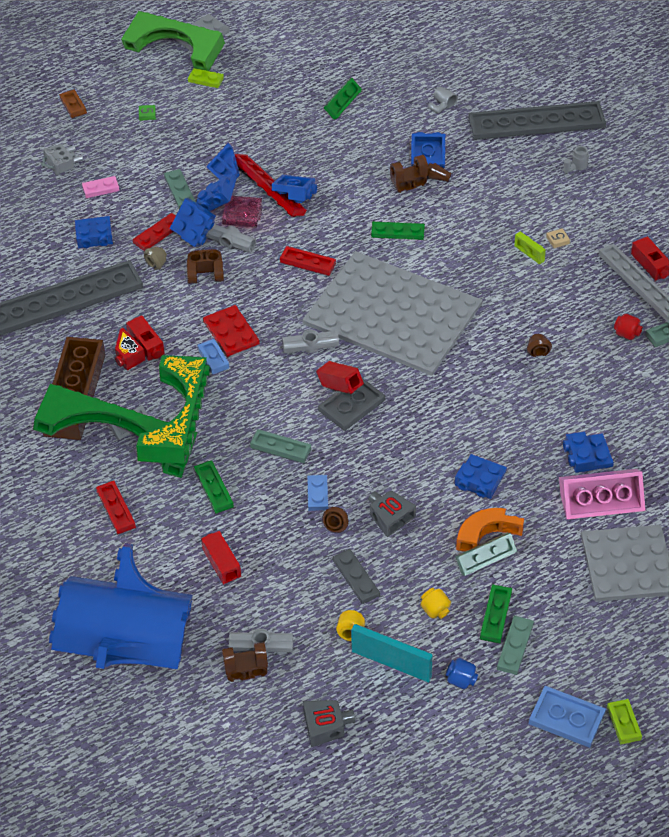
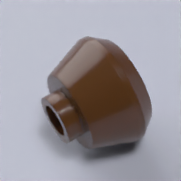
[527,334,552,357]
[322,507,349,533]

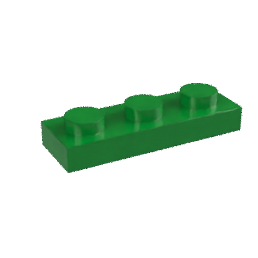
[323,77,362,120]
[371,221,425,240]
[194,460,234,514]
[480,584,512,644]

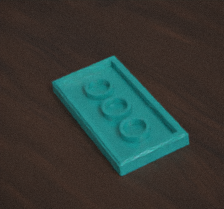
[351,624,433,683]

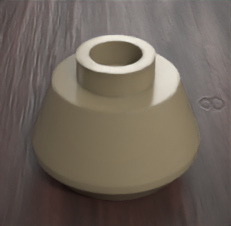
[144,247,167,270]

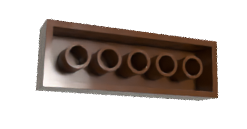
[43,337,106,440]

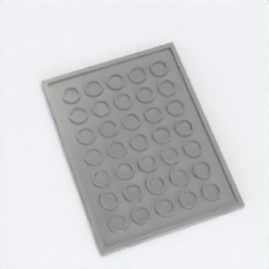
[302,251,483,376]

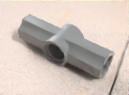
[206,224,256,252]
[282,329,339,353]
[229,629,293,653]

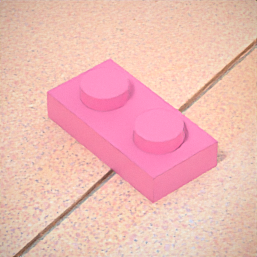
[82,176,119,198]

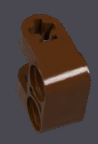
[390,154,428,193]
[187,249,224,284]
[222,642,268,682]

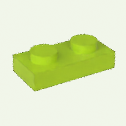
[188,68,224,88]
[514,231,546,264]
[607,699,642,745]

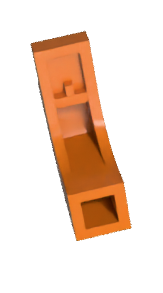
[456,508,524,552]

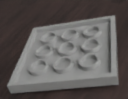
[581,525,669,602]

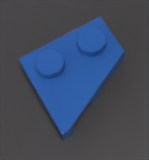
[206,143,240,180]

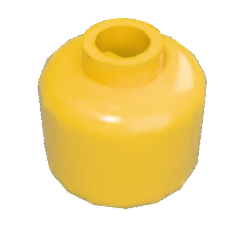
[420,587,451,619]
[336,610,365,641]

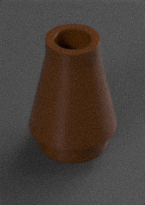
[427,163,452,182]

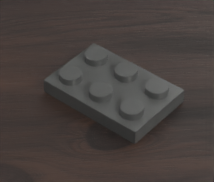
[318,378,385,431]

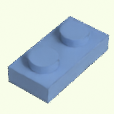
[197,339,229,375]
[307,475,328,511]

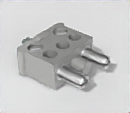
[41,144,83,175]

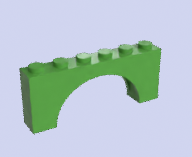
[121,11,225,71]

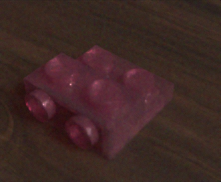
[222,196,263,227]

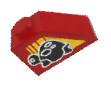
[115,328,146,371]

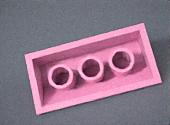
[559,469,645,519]

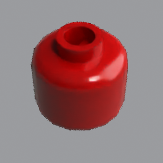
[614,314,643,340]

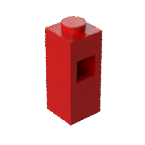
[631,236,669,281]
[126,315,165,361]
[316,361,364,394]
[201,531,241,584]

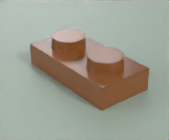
[59,89,87,118]

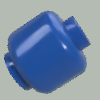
[445,658,478,690]

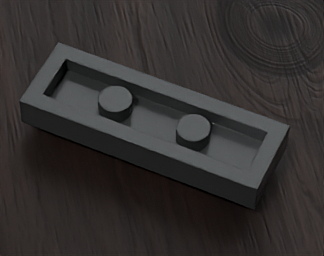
[332,549,380,604]

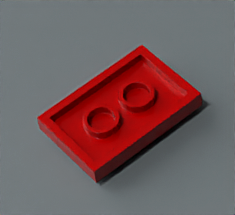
[203,305,260,357]

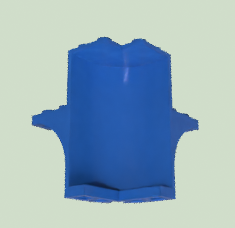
[49,543,193,669]

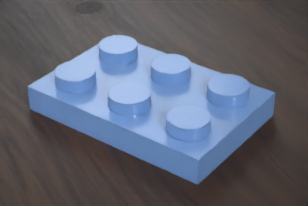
[529,686,606,748]

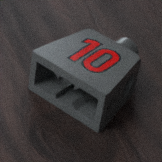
[368,491,416,537]
[303,700,355,747]

